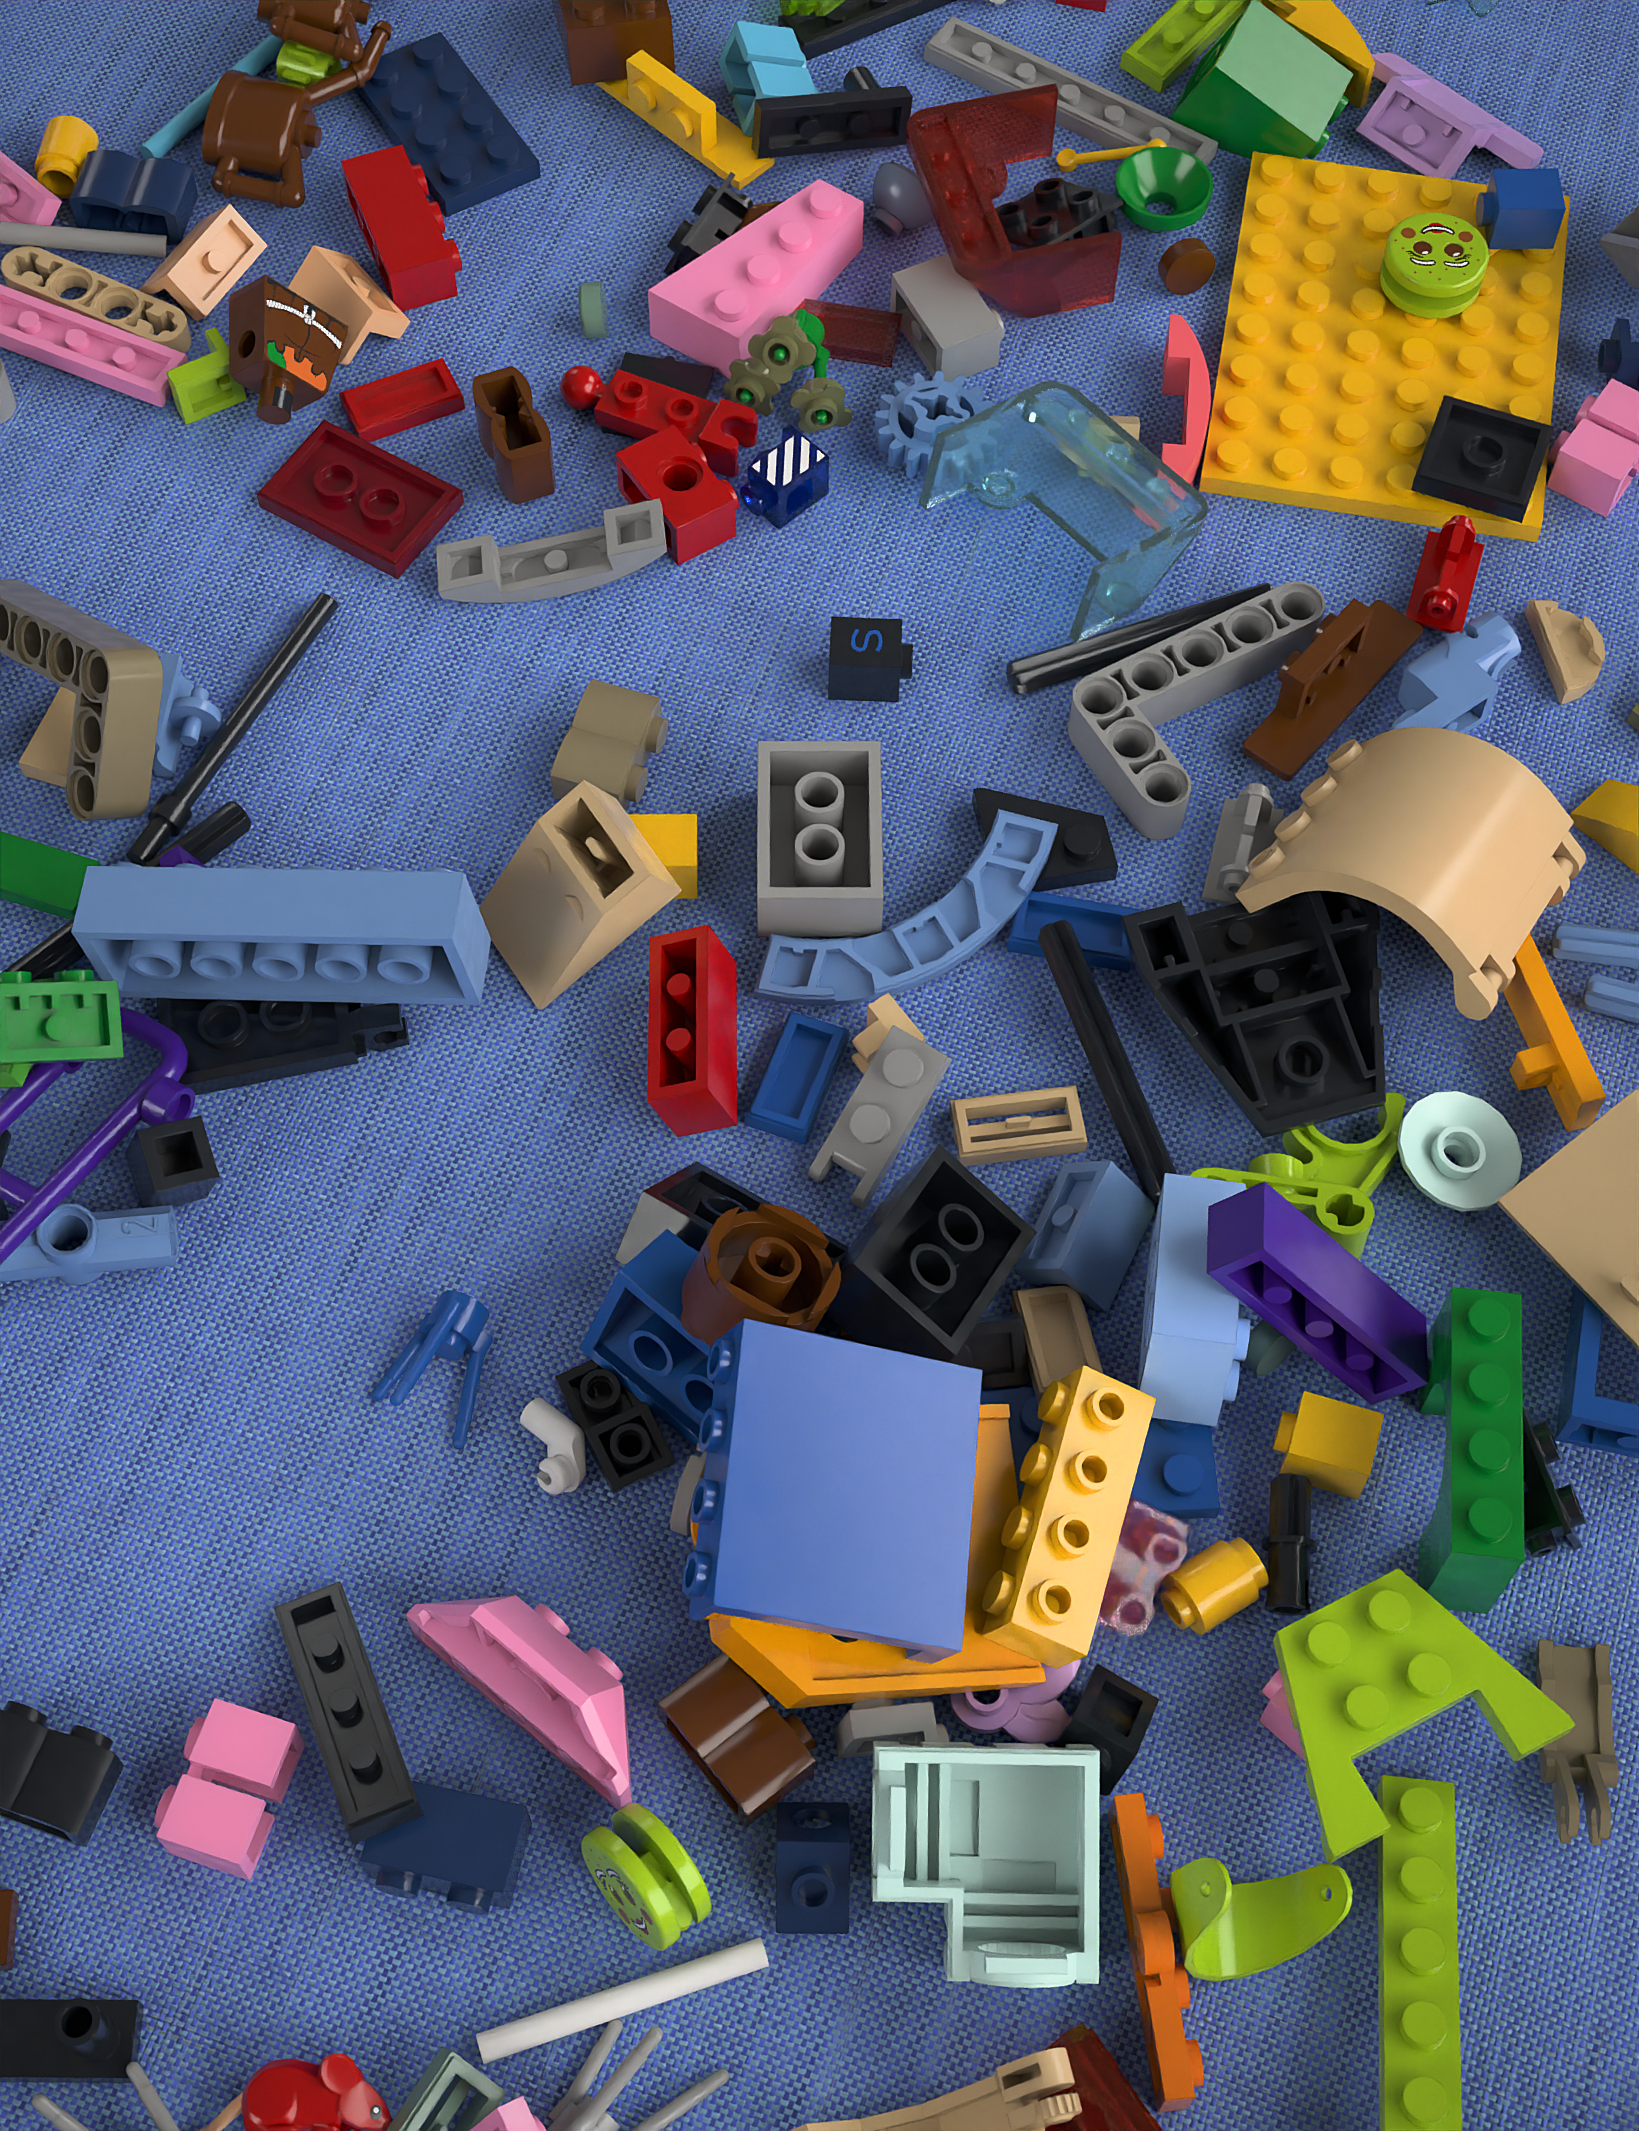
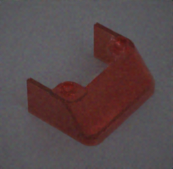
[906,83,1122,318]

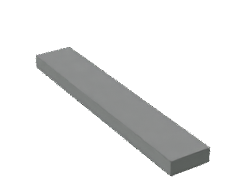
[924,16,1218,166]

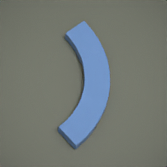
[754,809,1058,1006]

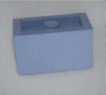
[1014,1160,1155,1311]

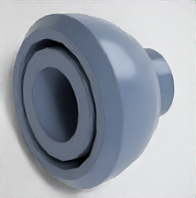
[871,162,943,237]

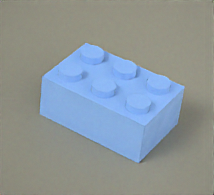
[1137,1173,1250,1427]

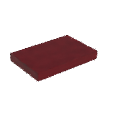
[256,420,464,579]

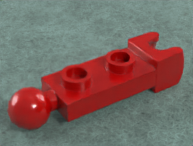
[559,366,758,477]

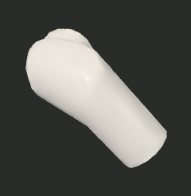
[520,1397,586,1495]

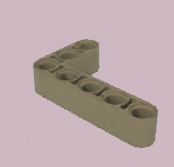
[0,579,163,821]

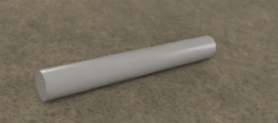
[0,221,167,258]

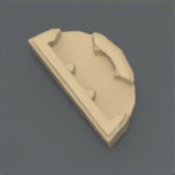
[1525,600,1606,705]

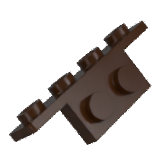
[1242,598,1423,782]

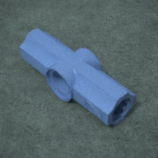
[0,1204,179,1285]

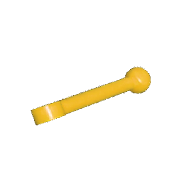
[1056,138,1167,172]

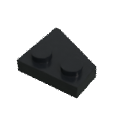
[972,788,1118,892]

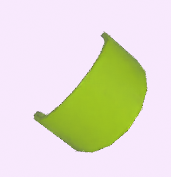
[1169,1857,1352,1982]

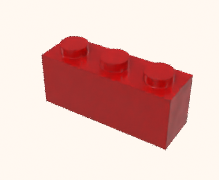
[340,144,462,311]
[647,925,737,1137]

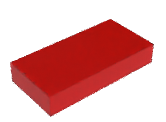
[339,358,465,443]

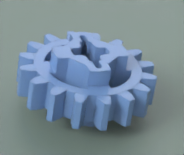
[875,371,997,483]

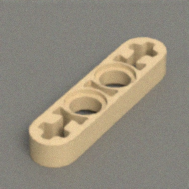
[1,246,192,353]

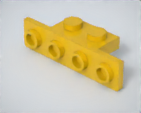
[595,49,774,190]

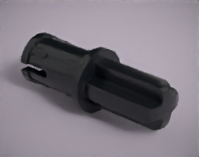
[1261,1473,1318,1616]

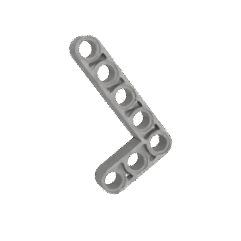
[1067,581,1325,840]

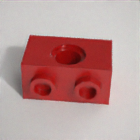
[616,424,739,566]

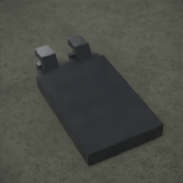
[157,998,410,1096]

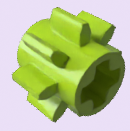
[276,41,342,87]

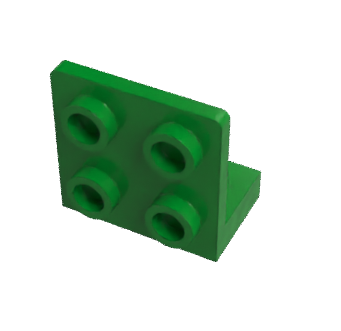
[0,970,124,1065]

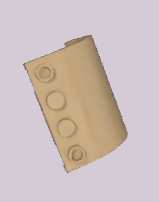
[1235,726,1586,1020]

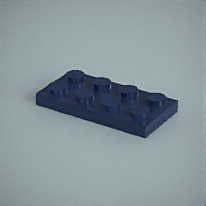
[353,32,541,217]

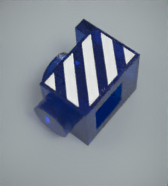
[739,424,829,530]

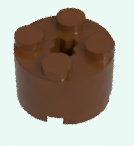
[680,1204,841,1347]

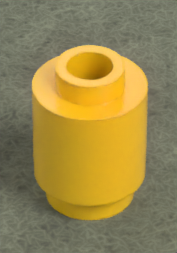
[34,116,99,198]
[1160,1537,1269,1635]

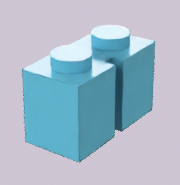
[718,21,819,136]

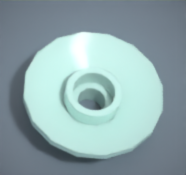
[1397,1091,1522,1211]

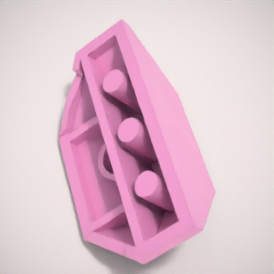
[406,1595,632,1810]

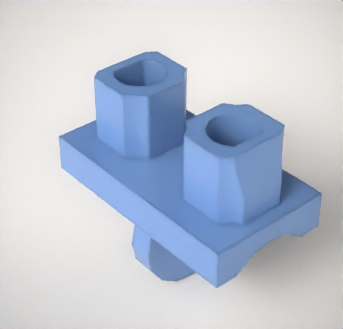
[153,654,222,777]

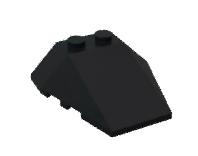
[1120,891,1386,1138]

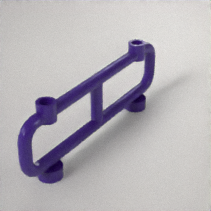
[0,1007,195,1265]

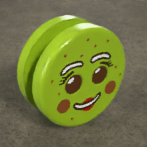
[1379,212,1489,319]
[581,1802,712,1951]

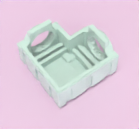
[871,1741,1100,1988]

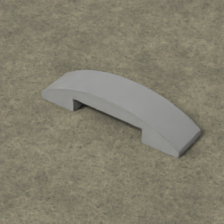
[436,498,667,603]

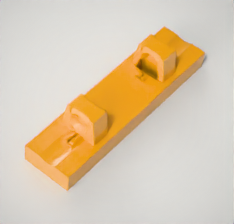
[1503,933,1606,1132]

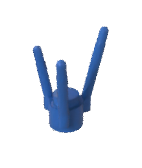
[371,1290,494,1449]

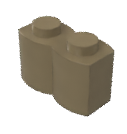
[550,679,668,811]

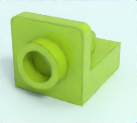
[166,327,247,425]

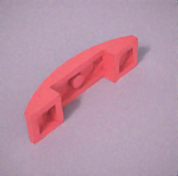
[1154,314,1211,525]

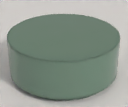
[578,281,608,339]
[1241,1319,1297,1376]

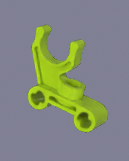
[1189,1092,1406,1260]

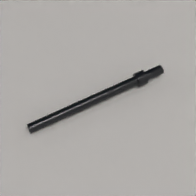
[126,593,338,866]

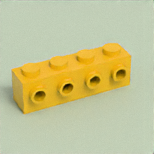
[981,1365,1156,1669]

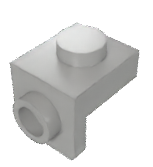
[834,1698,949,1759]

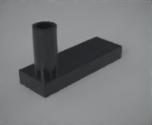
[752,66,913,159]
[0,1998,144,2083]

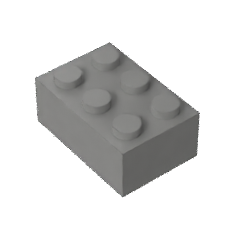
[757,741,884,937]

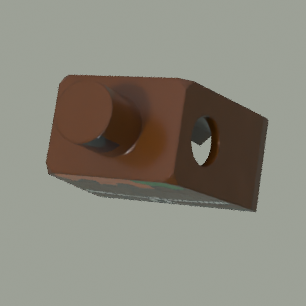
[229,274,348,425]

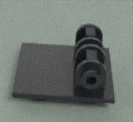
[974,178,1123,278]

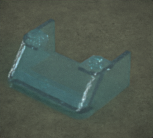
[918,381,1208,643]

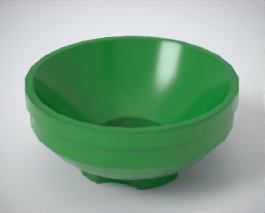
[1115,146,1213,234]

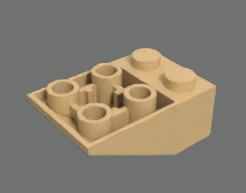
[479,780,682,1010]

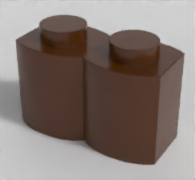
[472,366,556,505]
[658,1652,817,1827]

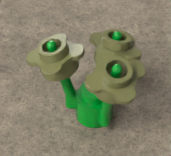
[723,308,852,433]

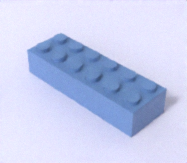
[71,862,491,1005]

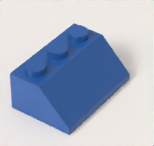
[579,1229,714,1453]

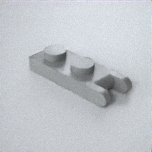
[807,1025,953,1209]

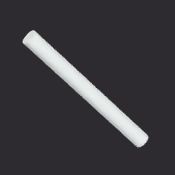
[476,1937,769,2064]

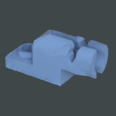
[1389,610,1522,734]

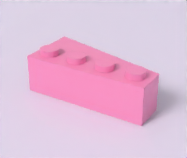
[648,179,864,379]

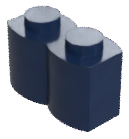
[69,150,198,245]

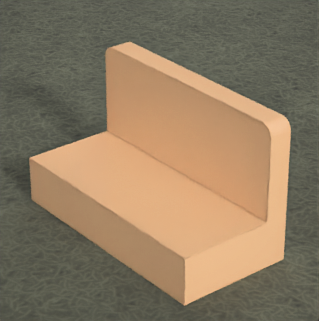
[139,204,268,322]
[288,245,411,365]

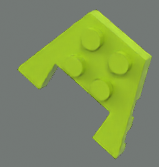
[1273,1568,1576,1864]

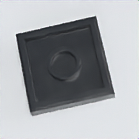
[1411,395,1554,523]

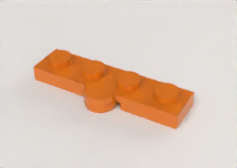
[1107,1792,1204,2113]

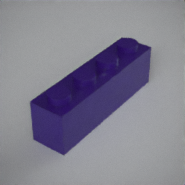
[1206,1181,1428,1405]

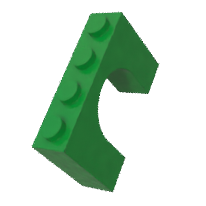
[1418,1287,1524,1614]

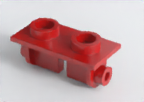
[1405,515,1485,634]

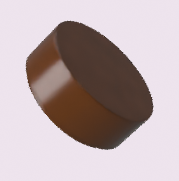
[1158,238,1215,295]

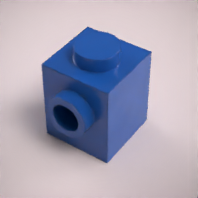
[1476,168,1566,249]

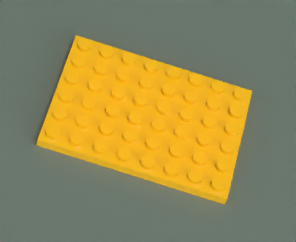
[1199,152,1570,542]

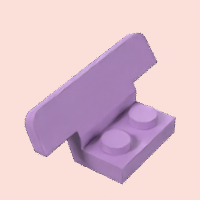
[1356,52,1544,179]

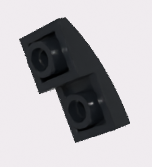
[555,1359,676,1494]

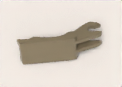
[1535,1639,1619,1846]

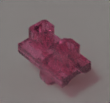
[1096,1495,1191,1638]

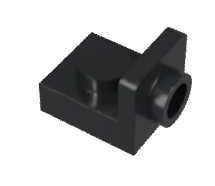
[1052,1663,1159,1796]

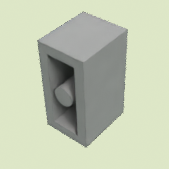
[890,252,1005,383]

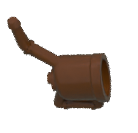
[257,0,372,63]
[202,20,392,209]

